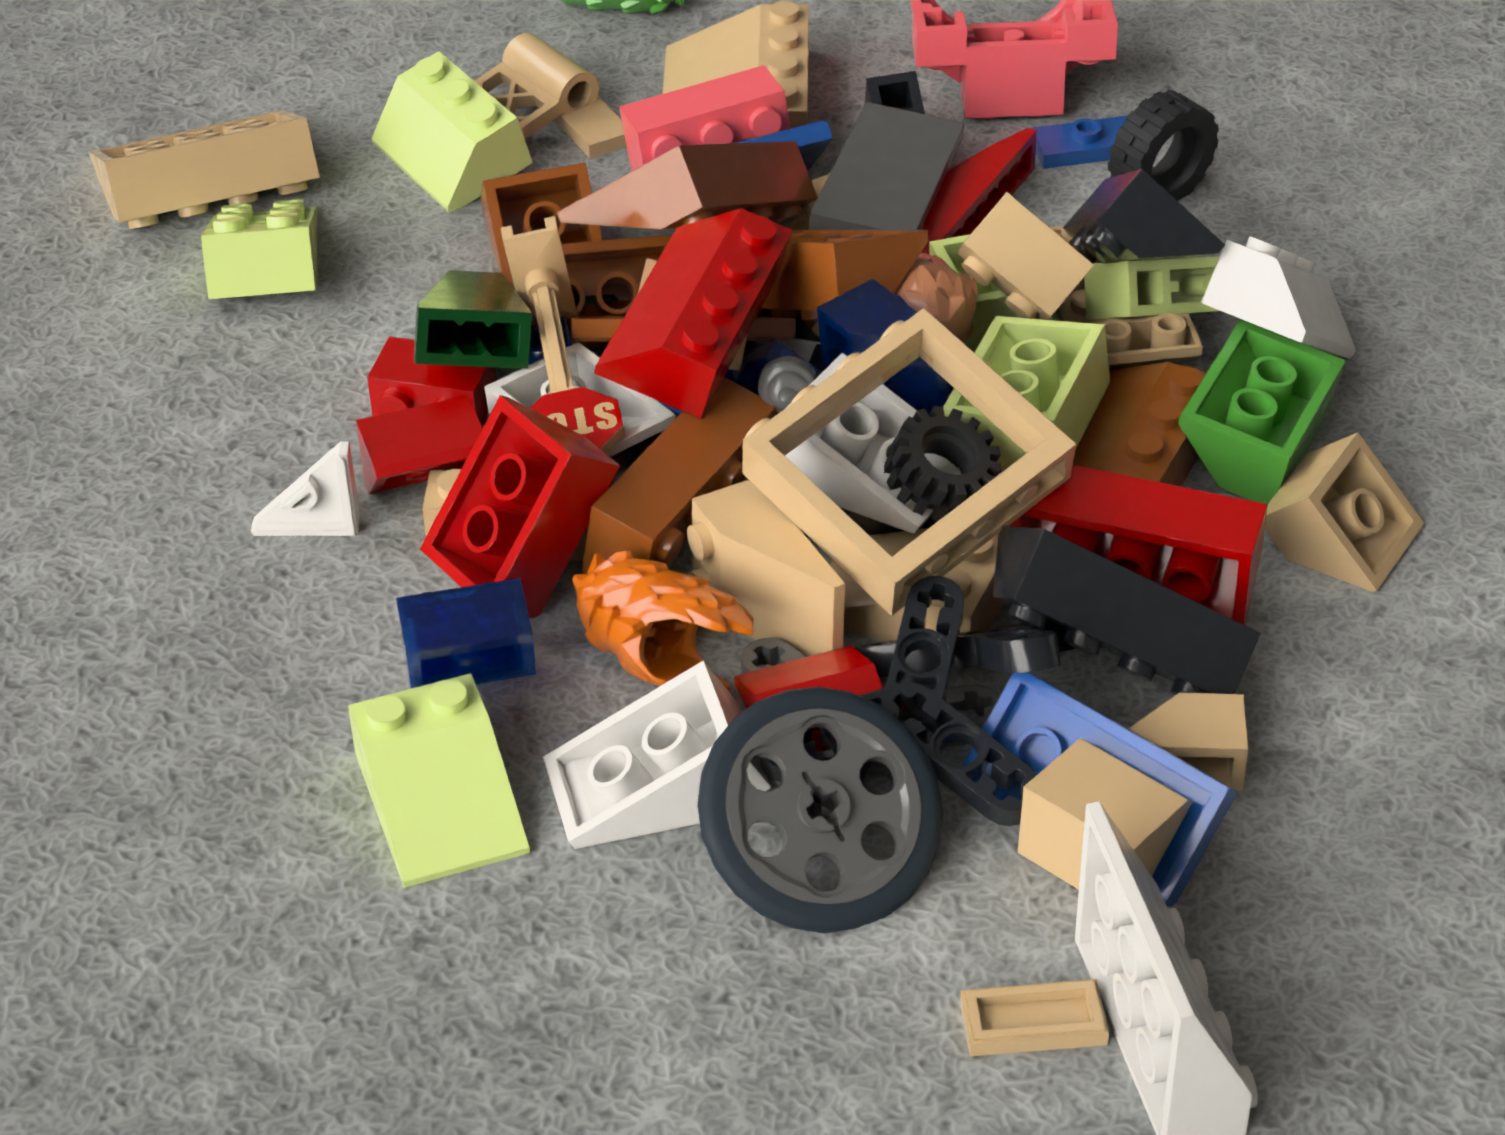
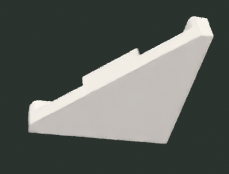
[251,441,361,536]

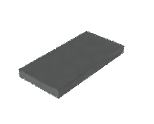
[809,102,965,230]

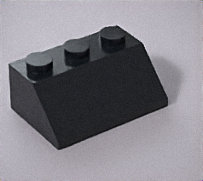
[1063,169,1225,264]

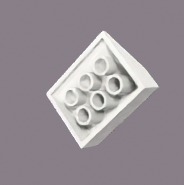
[1075,801,1258,1135]

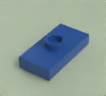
[1031,116,1127,169]

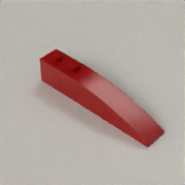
[922,128,1037,254]

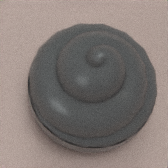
[758,356,816,413]

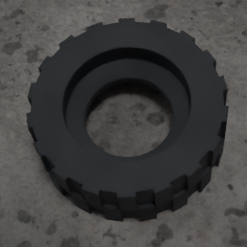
[1108,90,1219,201]

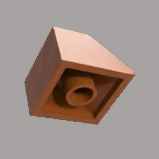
[481,162,602,279]

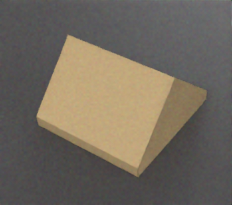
[1017,738,1193,890]

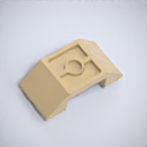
[1049,226,1203,370]

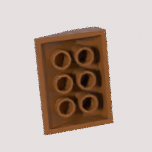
[557,141,818,229]
[998,362,1206,486]

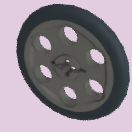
[697,687,943,933]

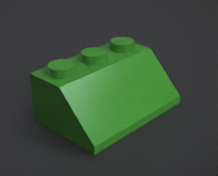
[1178,319,1346,504]

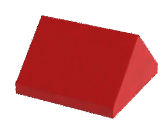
[356,395,482,494]

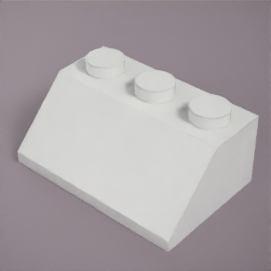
[1201,236,1356,359]

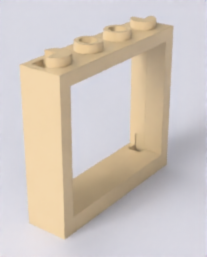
[742,308,1076,616]

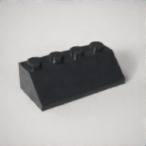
[993,526,1261,695]

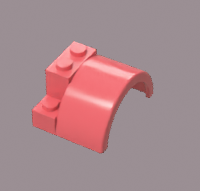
[910,0,1118,119]

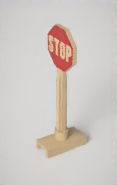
[501,216,625,454]

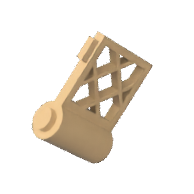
[475,33,599,139]

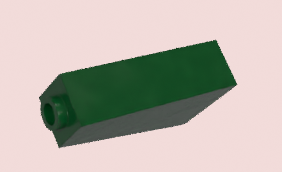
[413,270,532,369]

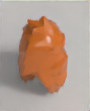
[572,550,754,691]

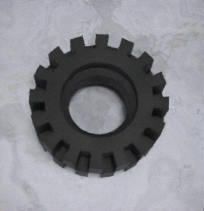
[884,406,1001,521]

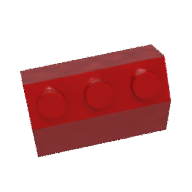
[420,395,620,619]

